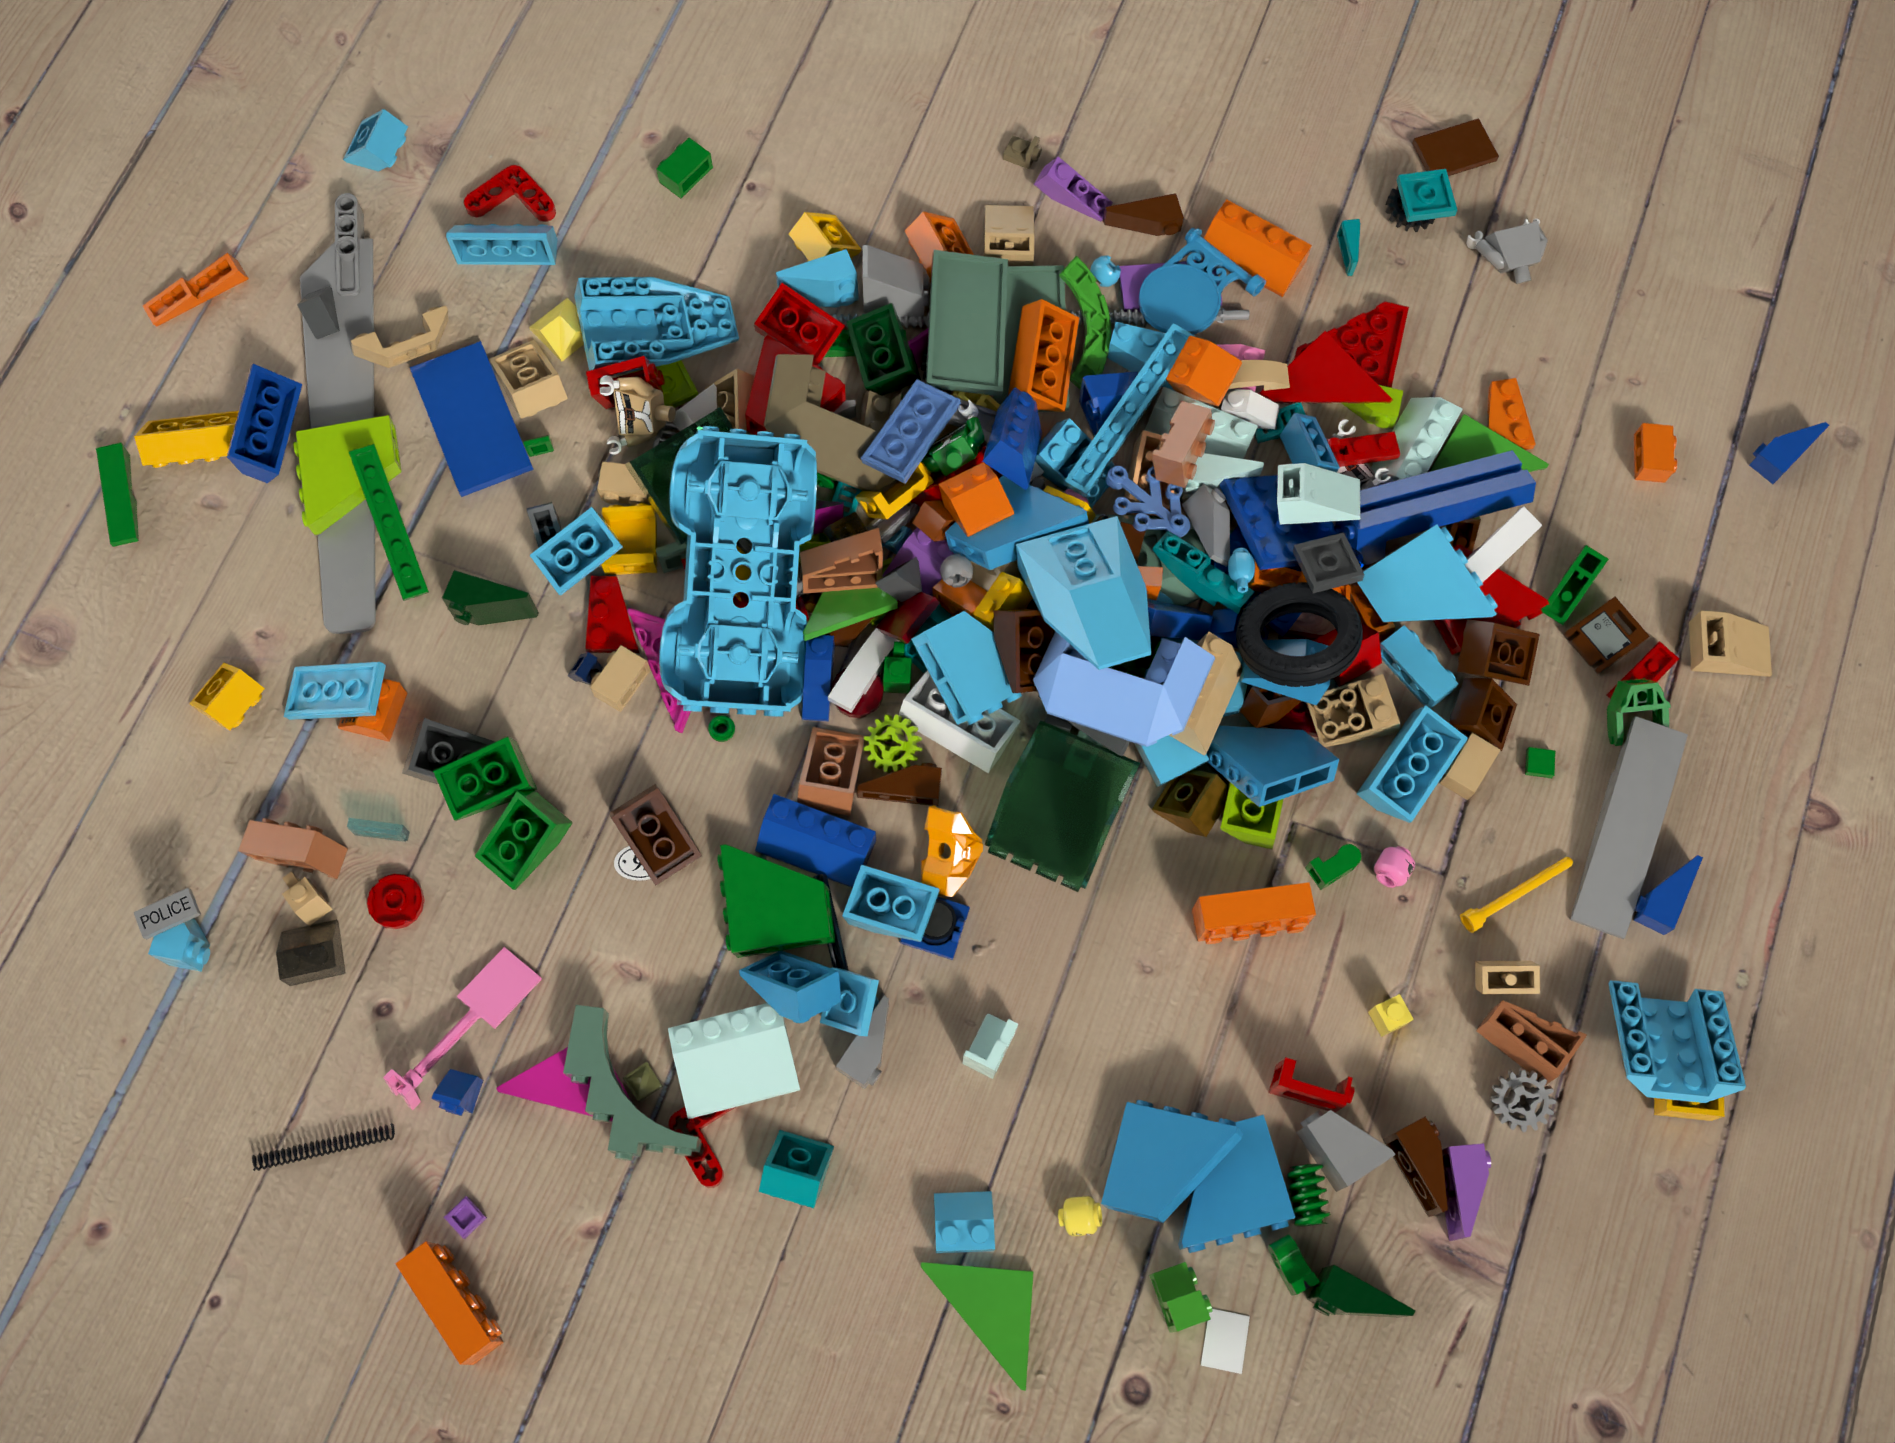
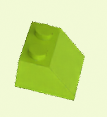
[1220,782,1284,849]

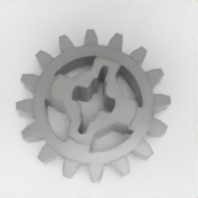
[1490,1068,1556,1132]

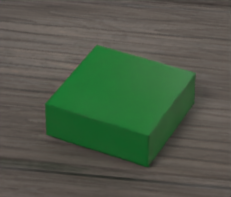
[1525,747,1556,779]

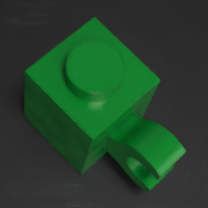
[883,641,912,694]

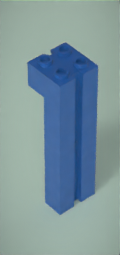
[1334,450,1536,566]

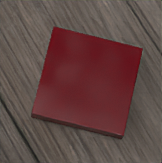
[876,592,940,644]

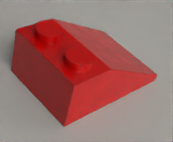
[754,283,845,365]

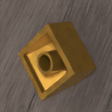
[1151,769,1229,837]

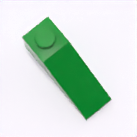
[1541,545,1609,625]

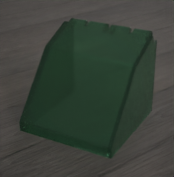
[985,720,1140,892]

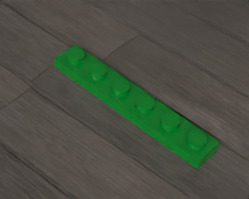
[349,444,429,601]

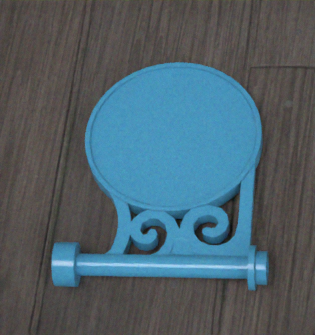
[1139,227,1266,335]

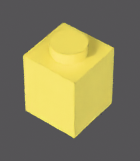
[1368,994,1414,1037]

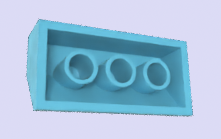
[446,224,558,265]
[1356,705,1468,823]

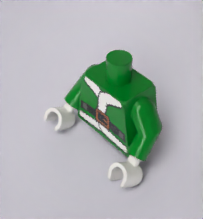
[921,400,985,476]

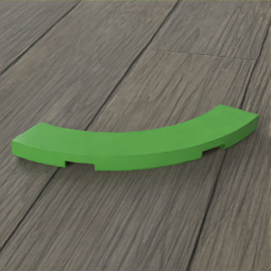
[1059,255,1111,390]

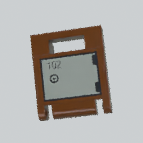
[1564,596,1650,675]

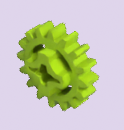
[864,714,922,773]

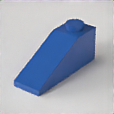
[1749,422,1829,484]
[802,635,835,722]
[1633,855,1703,935]

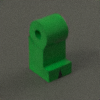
[1305,844,1361,890]
[1268,1234,1320,1296]

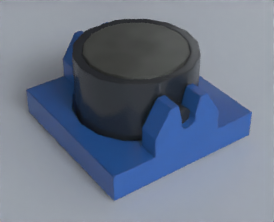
[900,897,970,960]

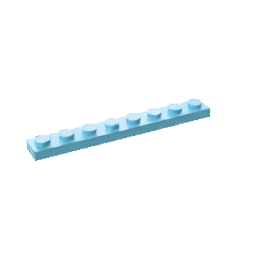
[1064,323,1195,498]

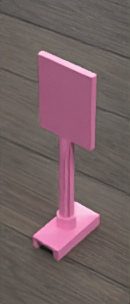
[383,947,542,1110]

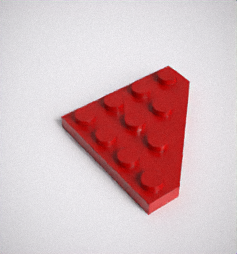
[1294,301,1409,388]

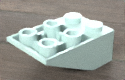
[1277,463,1360,525]

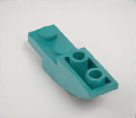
[1153,531,1254,614]

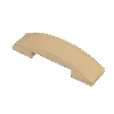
[1229,360,1290,391]

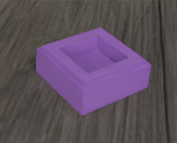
[444,1196,487,1239]

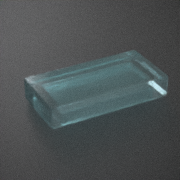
[347,818,410,842]

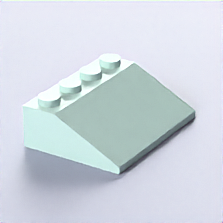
[668,1003,800,1119]

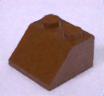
[1449,678,1517,751]

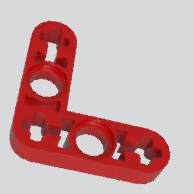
[464,165,556,222]
[668,1107,736,1188]

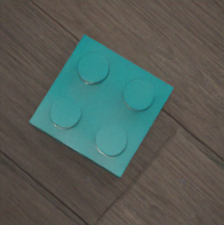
[1396,169,1458,222]

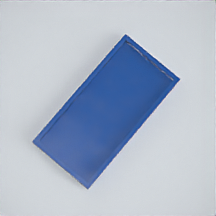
[409,341,534,497]

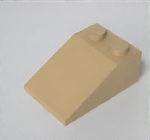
[489,340,568,419]

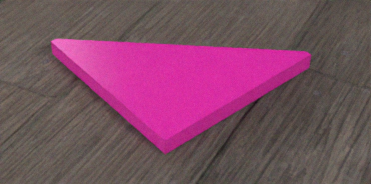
[627,608,691,733]
[496,1047,632,1122]

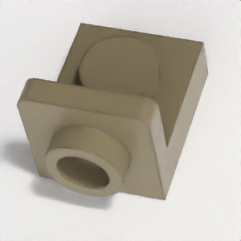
[1003,136,1042,169]

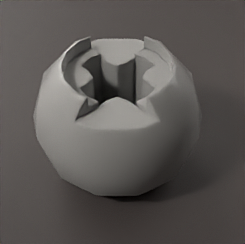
[940,554,973,588]

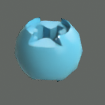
[1090,256,1121,287]

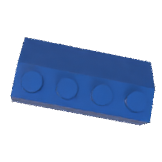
[227,364,302,483]
[982,387,1042,490]
[755,794,877,888]

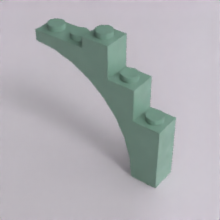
[563,1005,701,1161]

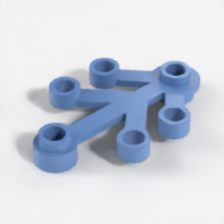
[1106,466,1190,538]

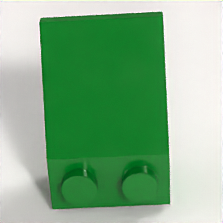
[433,737,537,821]
[475,790,573,890]

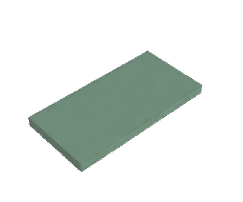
[926,250,1008,396]
[993,265,1070,412]

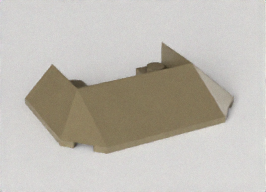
[764,354,904,492]

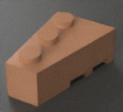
[1152,401,1215,488]
[800,528,883,594]
[1476,1000,1587,1085]

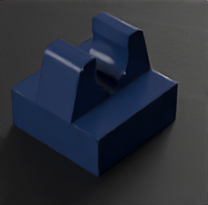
[568,652,603,685]

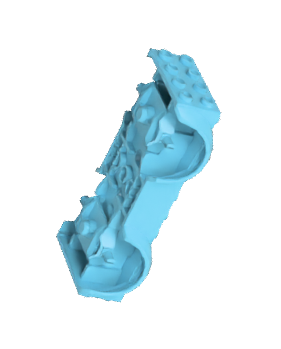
[659,426,817,717]

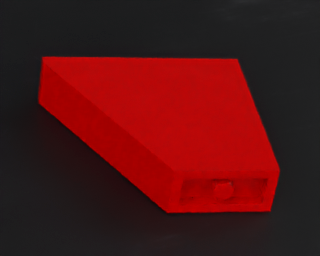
[745,335,846,437]
[1433,544,1549,655]

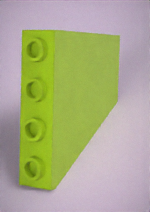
[293,415,402,535]

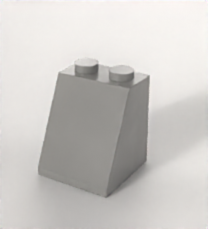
[863,245,929,317]
[1296,1110,1395,1192]

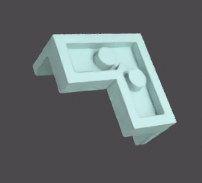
[962,1014,1018,1079]

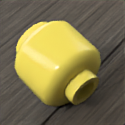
[1058,1196,1102,1236]

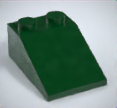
[846,303,921,396]
[442,570,539,626]
[1307,1265,1416,1318]

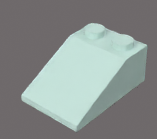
[1180,453,1264,503]

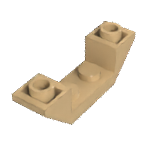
[351,305,448,368]

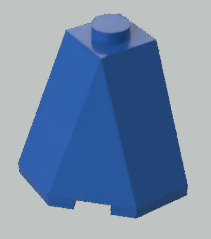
[1079,371,1138,437]

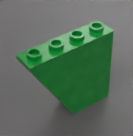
[717,844,835,958]

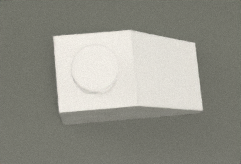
[673,383,717,440]
[1221,389,1280,429]

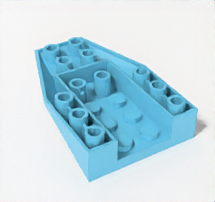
[574,277,739,376]
[1016,516,1151,670]

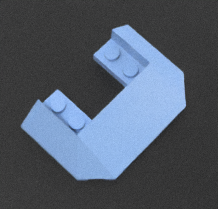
[1033,631,1215,747]

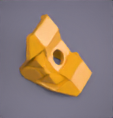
[921,805,983,897]

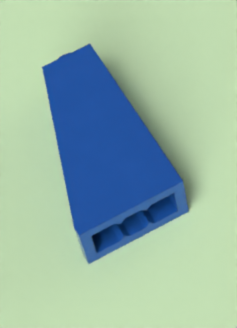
[1147,599,1213,640]

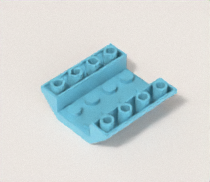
[1608,980,1746,1103]

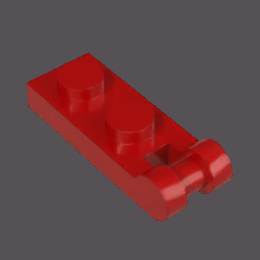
[1327,431,1400,467]

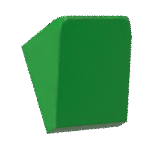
[523,435,554,457]

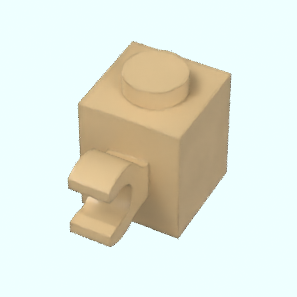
[282,871,332,926]

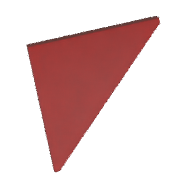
[1258,331,1393,403]

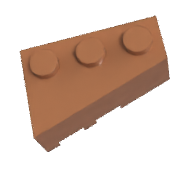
[238,818,348,879]

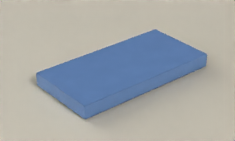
[861,379,961,484]

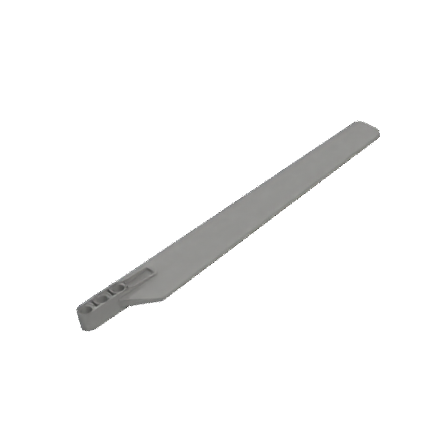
[300,193,376,634]

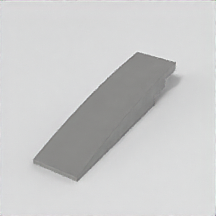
[1570,716,1688,939]

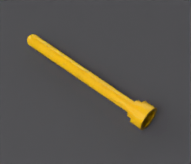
[1460,857,1573,933]

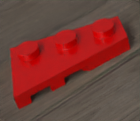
[585,576,639,653]

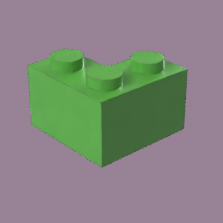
[1149,1262,1213,1333]

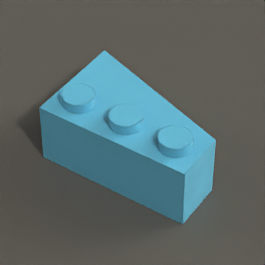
[1107,322,1175,391]

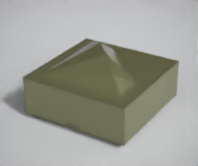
[623,1062,663,1102]

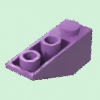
[1034,156,1113,222]

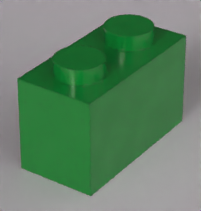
[656,138,713,199]

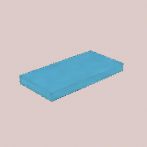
[284,662,386,720]

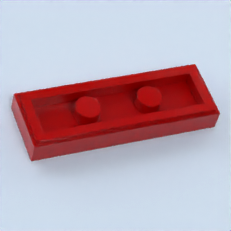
[1606,641,1680,699]

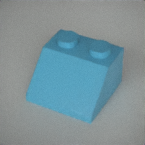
[343,109,408,172]
[148,918,210,972]
[934,1191,995,1253]

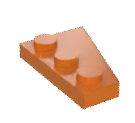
[1487,378,1536,450]

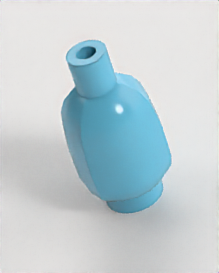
[1228,548,1255,593]

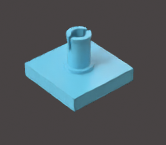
[820,967,879,1036]

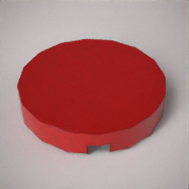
[367,874,425,929]

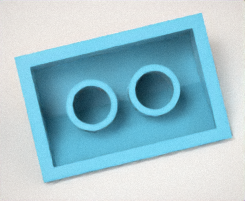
[530,507,623,596]

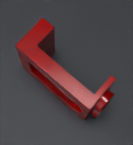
[586,356,665,409]
[1269,1057,1355,1113]

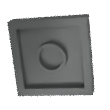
[1293,533,1364,594]

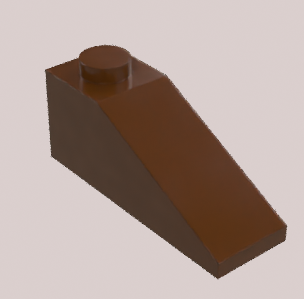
[1103,193,1184,236]
[857,763,942,806]

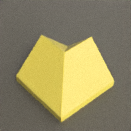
[529,298,584,362]

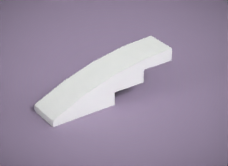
[1465,506,1542,583]
[828,628,901,713]

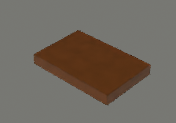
[1412,118,1499,176]

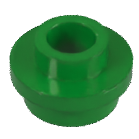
[708,715,735,742]

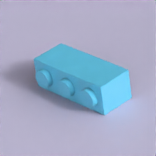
[1380,625,1459,709]

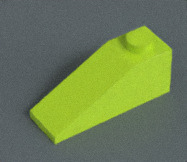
[1342,385,1403,429]

